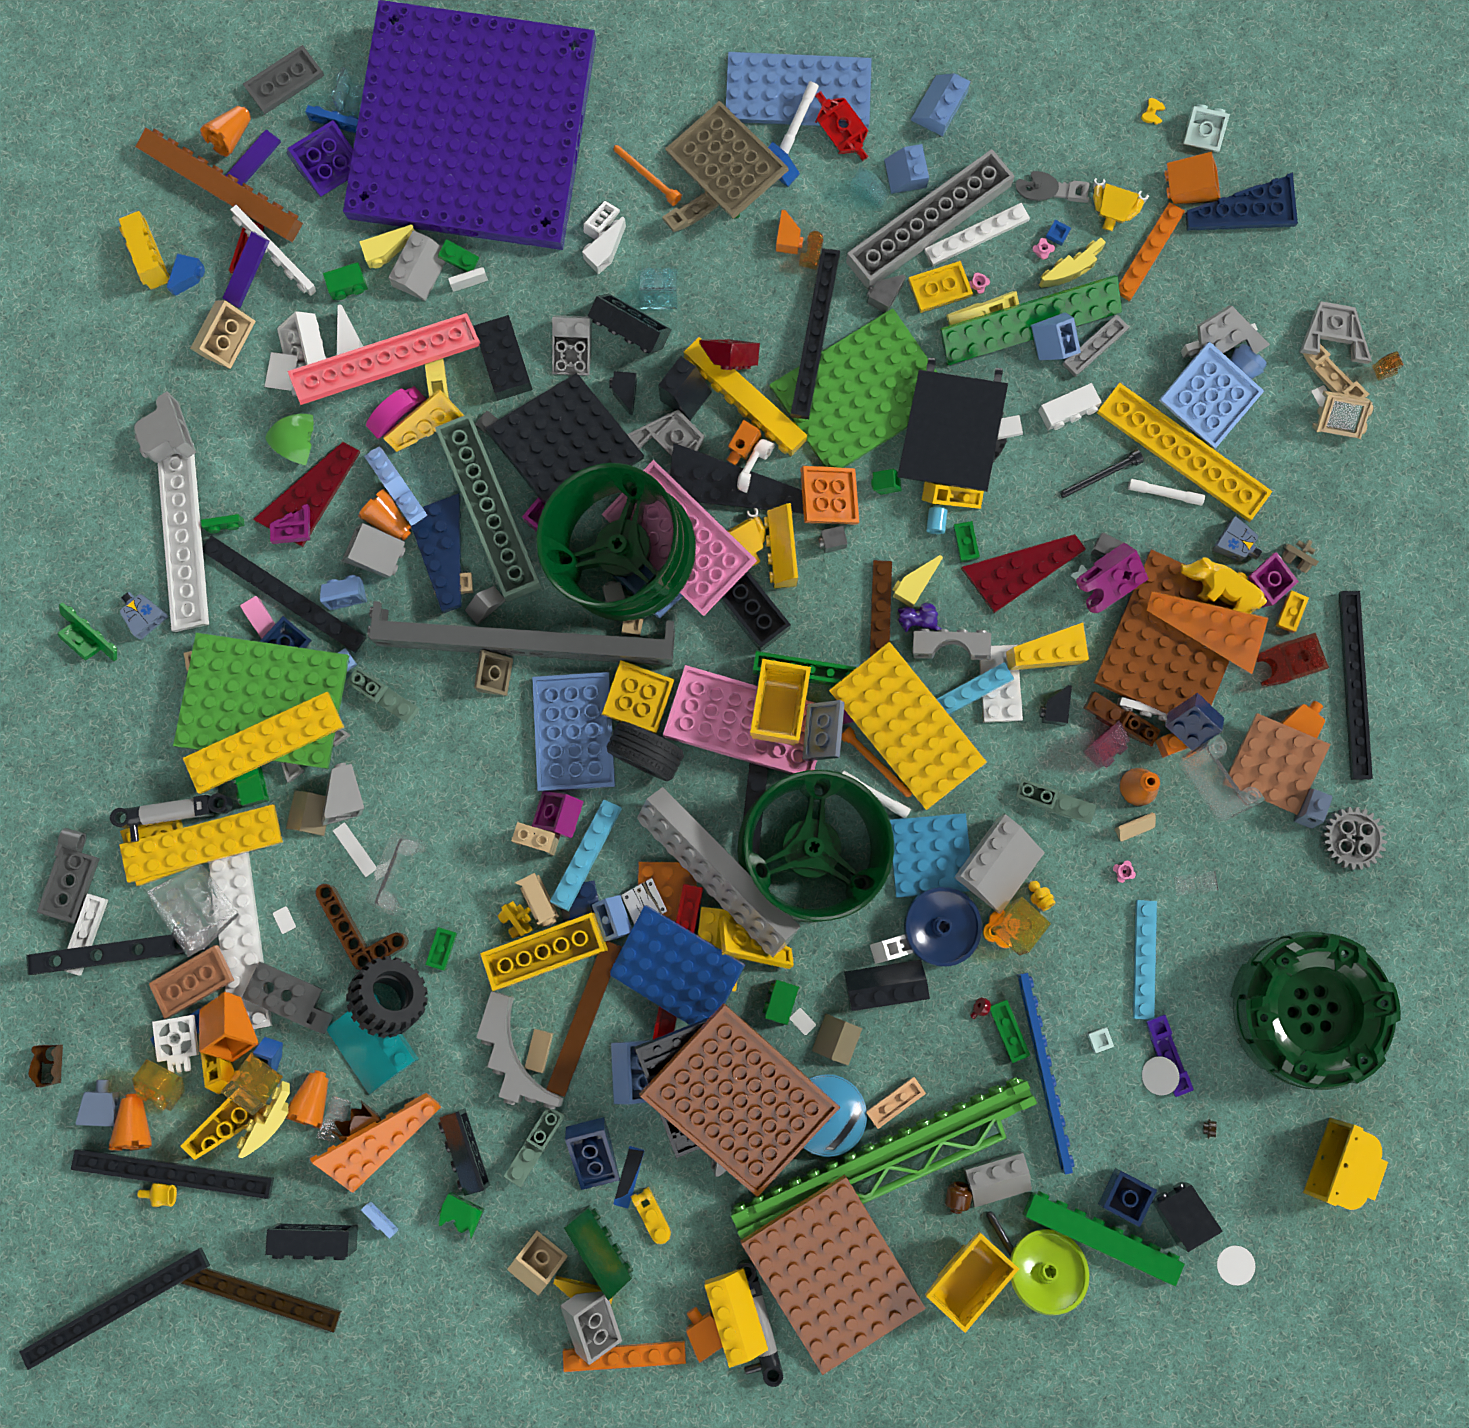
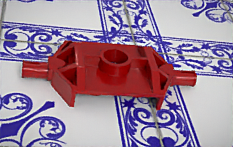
[815,91,869,162]

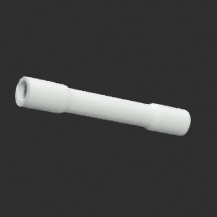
[780,81,819,154]
[1128,479,1205,506]
[842,771,911,819]

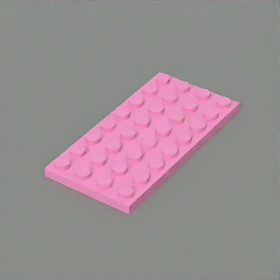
[602,460,757,616]
[663,665,817,775]

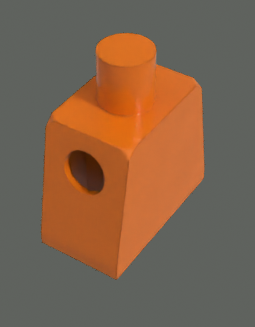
[726,420,762,465]
[1280,701,1325,738]
[686,1307,723,1363]

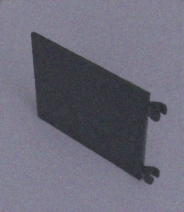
[897,358,1008,492]

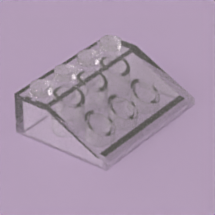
[147,864,239,957]

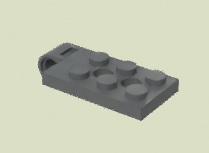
[37,828,100,924]
[242,961,334,1034]

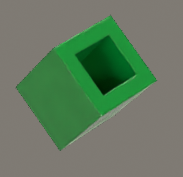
[871,468,902,495]

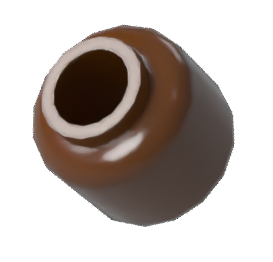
[945,1181,972,1214]

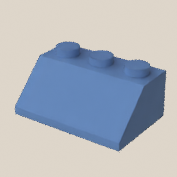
[911,73,971,137]
[611,1040,650,1104]

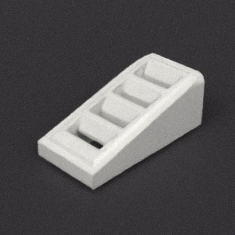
[584,201,620,240]

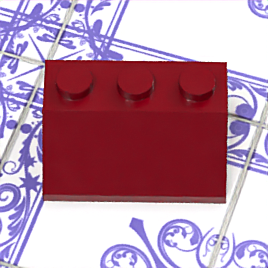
[699,339,760,370]

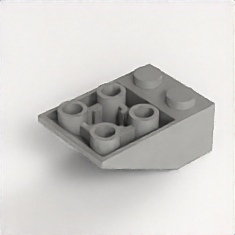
[552,315,592,375]

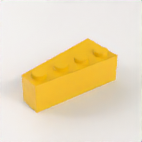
[119,211,170,290]
[1006,623,1089,670]
[180,1083,267,1160]

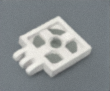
[152,1015,199,1074]

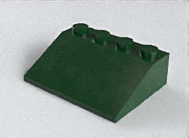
[564,1205,634,1301]

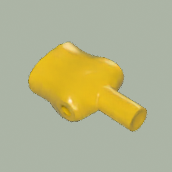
[137,1183,177,1207]

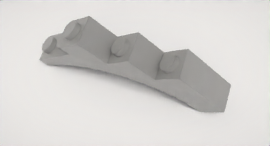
[476,991,564,1109]

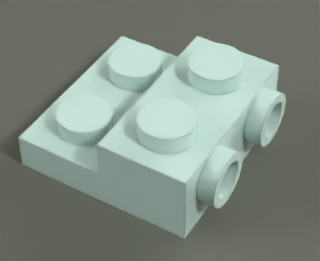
[1183,104,1230,152]

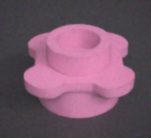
[1033,238,1055,260]
[969,273,990,294]
[1113,861,1136,883]

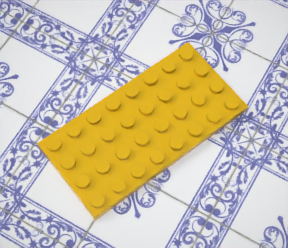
[829,641,987,810]

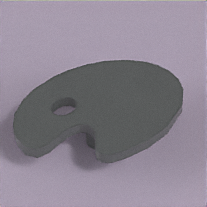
[1015,171,1059,201]

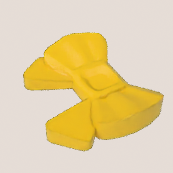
[1141,98,1165,125]

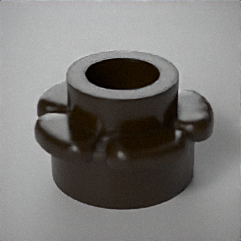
[1203,1119,1217,1139]

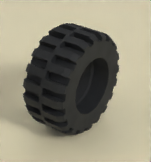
[346,956,428,1038]

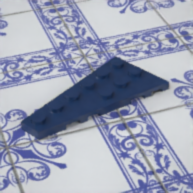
[1185,172,1298,231]
[410,493,461,614]

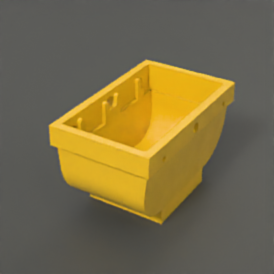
[750,659,811,746]
[1303,1118,1388,1210]
[925,1232,1019,1333]

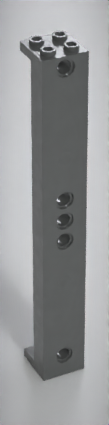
[367,601,675,666]

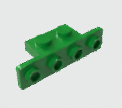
[58,602,117,661]

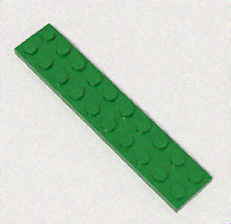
[940,275,1122,365]

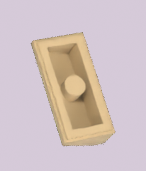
[1115,812,1156,841]
[525,1029,554,1073]

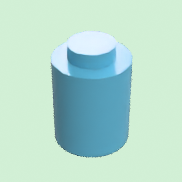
[926,505,947,534]

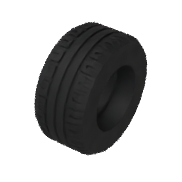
[607,721,684,781]

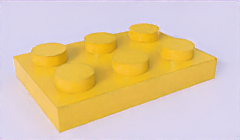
[908,261,973,313]

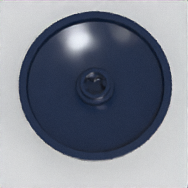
[904,887,982,967]

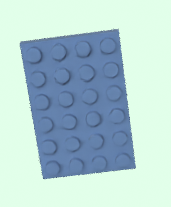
[532,672,615,792]

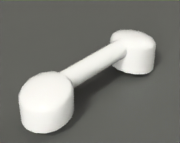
[737,439,775,493]

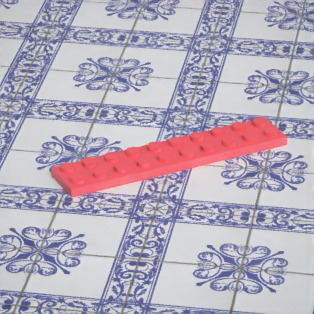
[287,313,480,405]

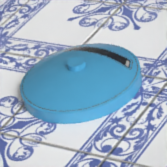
[803,1074,867,1157]

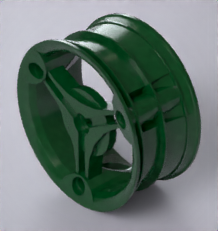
[536,463,696,621]
[737,769,894,922]

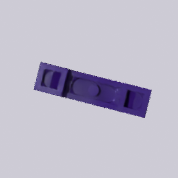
[1146,1015,1194,1097]

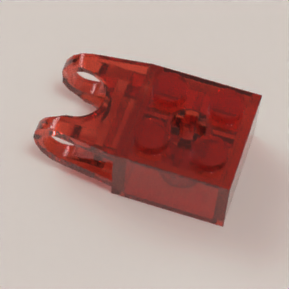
[1256,632,1329,687]

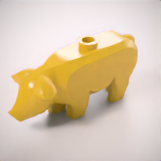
[1181,557,1267,614]

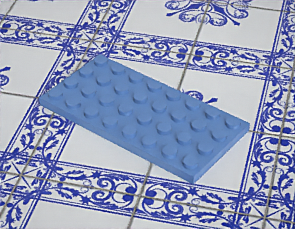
[726,52,872,128]

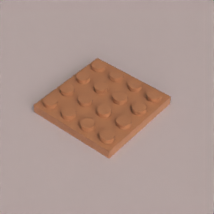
[1224,713,1331,815]

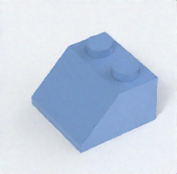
[884,144,929,194]
[320,575,367,610]

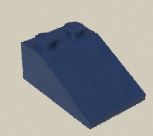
[565,1117,620,1190]

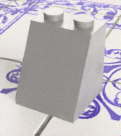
[342,523,406,578]
[321,763,364,826]

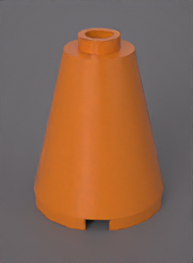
[200,106,251,157]
[358,489,411,541]
[1120,768,1160,806]
[286,1070,329,1129]
[109,1094,152,1151]

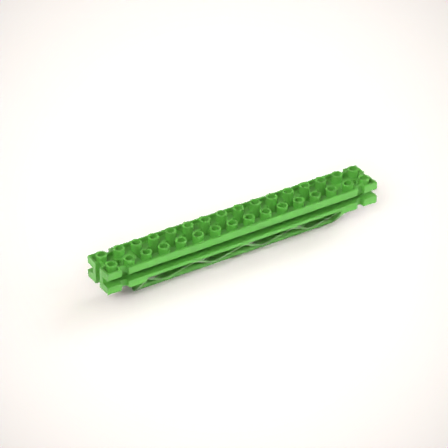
[731,1077,1037,1239]

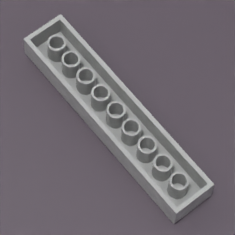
[846,149,1015,290]
[637,787,801,958]

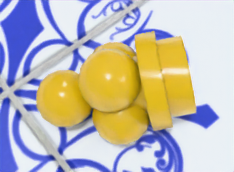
[1028,881,1056,912]

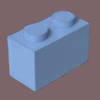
[592,895,632,942]

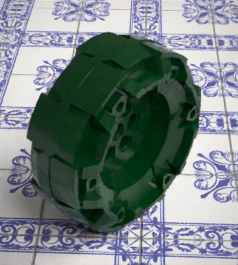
[1230,931,1401,1090]

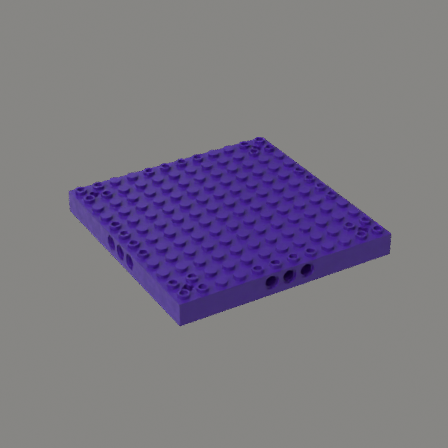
[343,0,597,250]

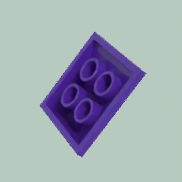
[286,120,353,197]

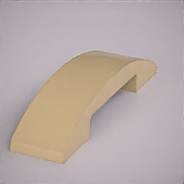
[1303,344,1369,407]

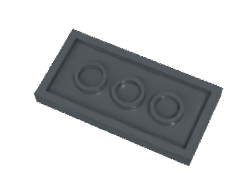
[243,45,324,115]

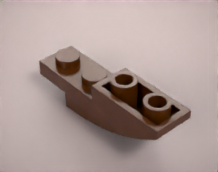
[1083,691,1161,747]

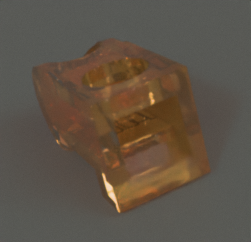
[799,231,823,270]
[1372,351,1404,381]

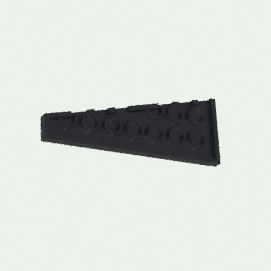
[670,443,804,514]

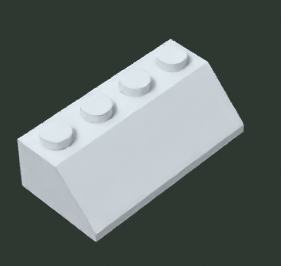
[277,311,326,396]

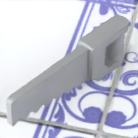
[1031,180,1090,203]

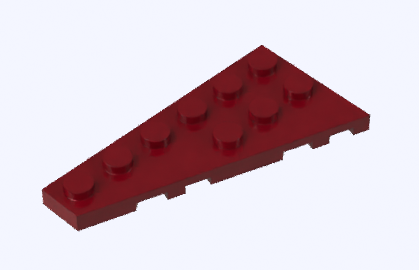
[253,442,361,547]
[961,534,1086,613]

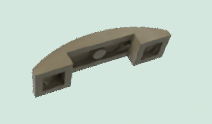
[662,192,719,232]

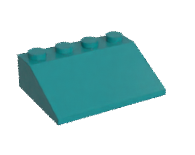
[327,994,419,1095]

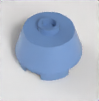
[1230,344,1267,379]

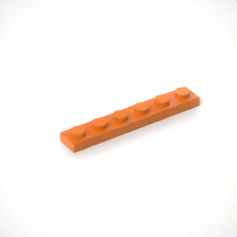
[1119,202,1185,301]
[563,1341,686,1372]

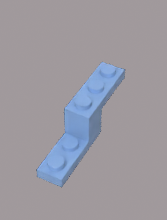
[364,446,427,526]

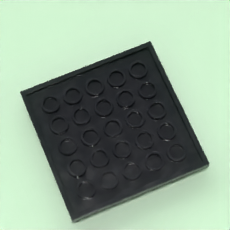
[486,373,644,505]

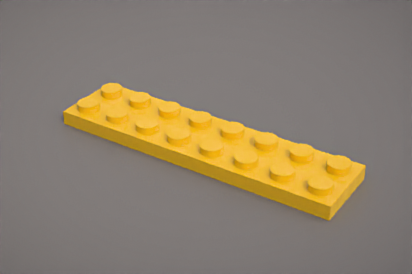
[183,692,344,794]
[119,804,283,883]

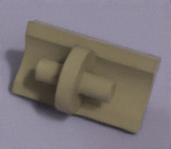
[1281,540,1319,573]

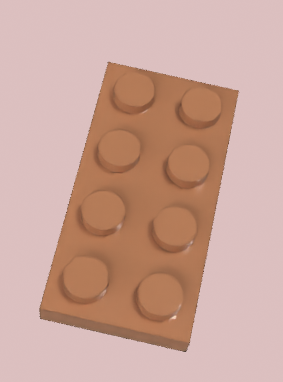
[149,945,234,1019]

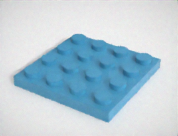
[890,813,970,898]

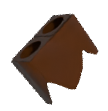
[28,1045,63,1087]
[330,1101,382,1142]

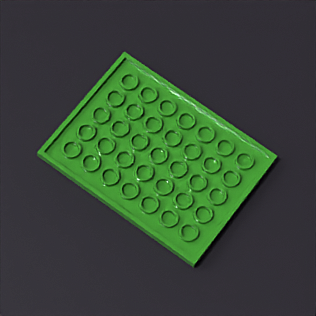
[770,308,937,468]
[173,633,350,769]

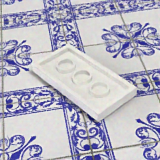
[979,645,1023,723]

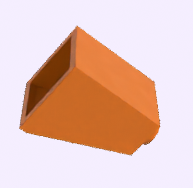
[1165,152,1221,204]
[199,992,258,1062]

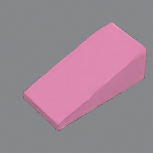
[240,596,275,639]

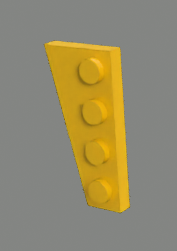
[383,389,465,452]
[719,916,794,969]

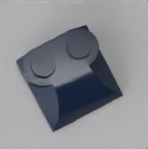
[259,616,312,649]
[561,880,599,923]

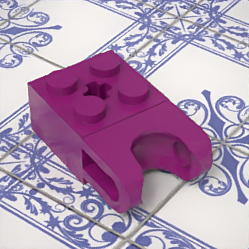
[1076,543,1148,613]

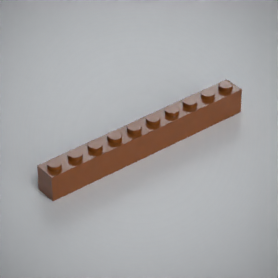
[135,127,303,242]

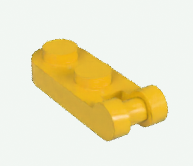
[631,1186,671,1244]

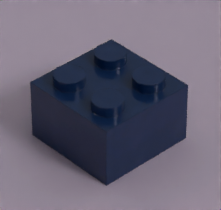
[1165,693,1224,751]
[1098,1168,1157,1227]

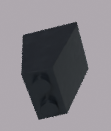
[658,356,712,421]
[1152,1182,1223,1252]

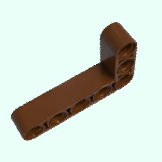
[315,884,409,970]

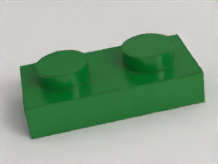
[438,239,480,272]
[201,514,245,533]
[953,521,980,562]
[425,927,458,971]

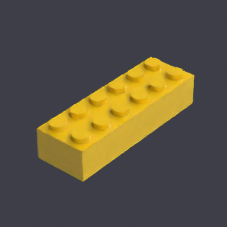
[480,913,608,991]

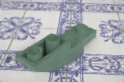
[346,667,420,724]
[1016,779,1097,825]
[504,1108,565,1188]

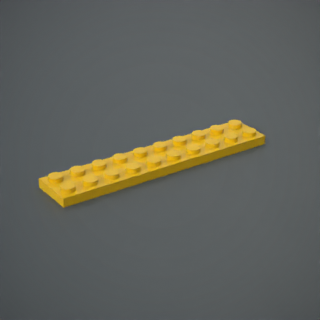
[1097,383,1273,522]

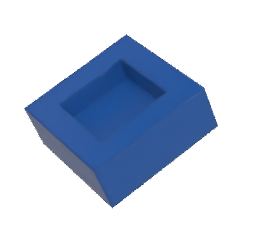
[1045,220,1071,246]

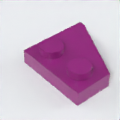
[270,504,310,544]

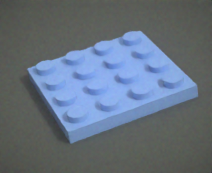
[1159,342,1264,449]

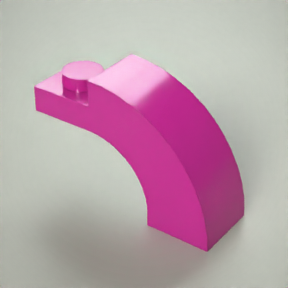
[366,386,426,439]

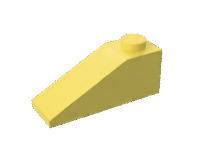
[359,225,415,269]
[892,555,943,608]

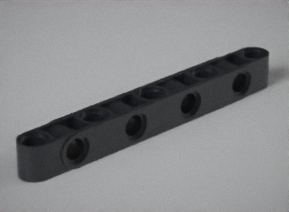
[26,930,210,975]

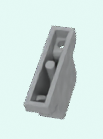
[134,391,196,463]

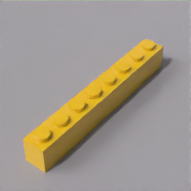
[684,337,807,456]

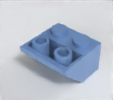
[1031,312,1081,360]

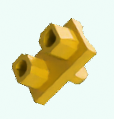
[497,901,533,939]

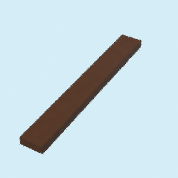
[546,941,622,1097]

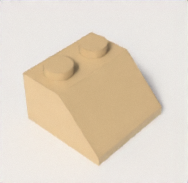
[507,1231,568,1295]

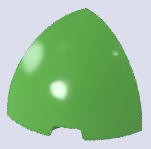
[265,414,314,465]

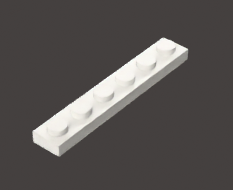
[924,203,1030,267]
[231,205,316,296]

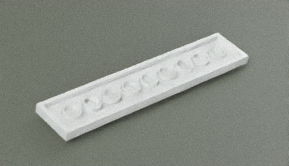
[158,444,209,632]
[209,852,272,1029]

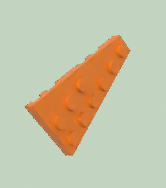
[1147,591,1268,674]
[310,1093,441,1193]

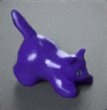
[898,603,942,632]

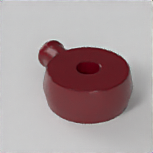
[970,997,991,1019]

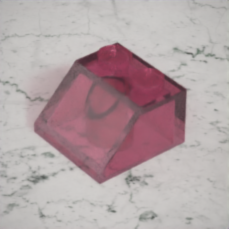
[1083,721,1130,769]

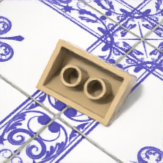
[190,300,256,369]

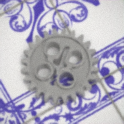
[1321,807,1387,870]

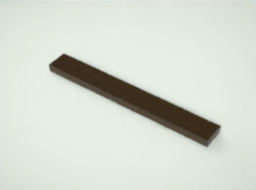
[181,1268,342,1333]

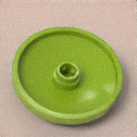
[1010,1229,1089,1316]

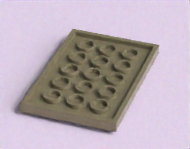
[665,101,789,219]

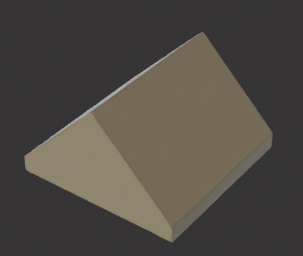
[474,650,513,696]
[286,791,327,836]
[812,1014,863,1066]

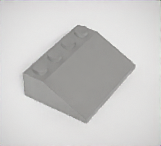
[954,814,1045,914]

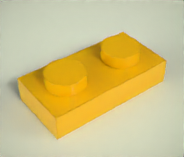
[1276,590,1309,633]

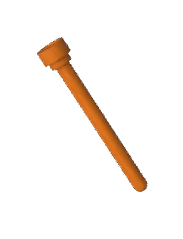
[613,145,682,206]
[841,726,912,797]

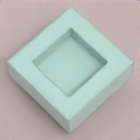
[1087,1027,1114,1053]

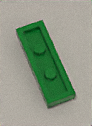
[990,1000,1031,1063]

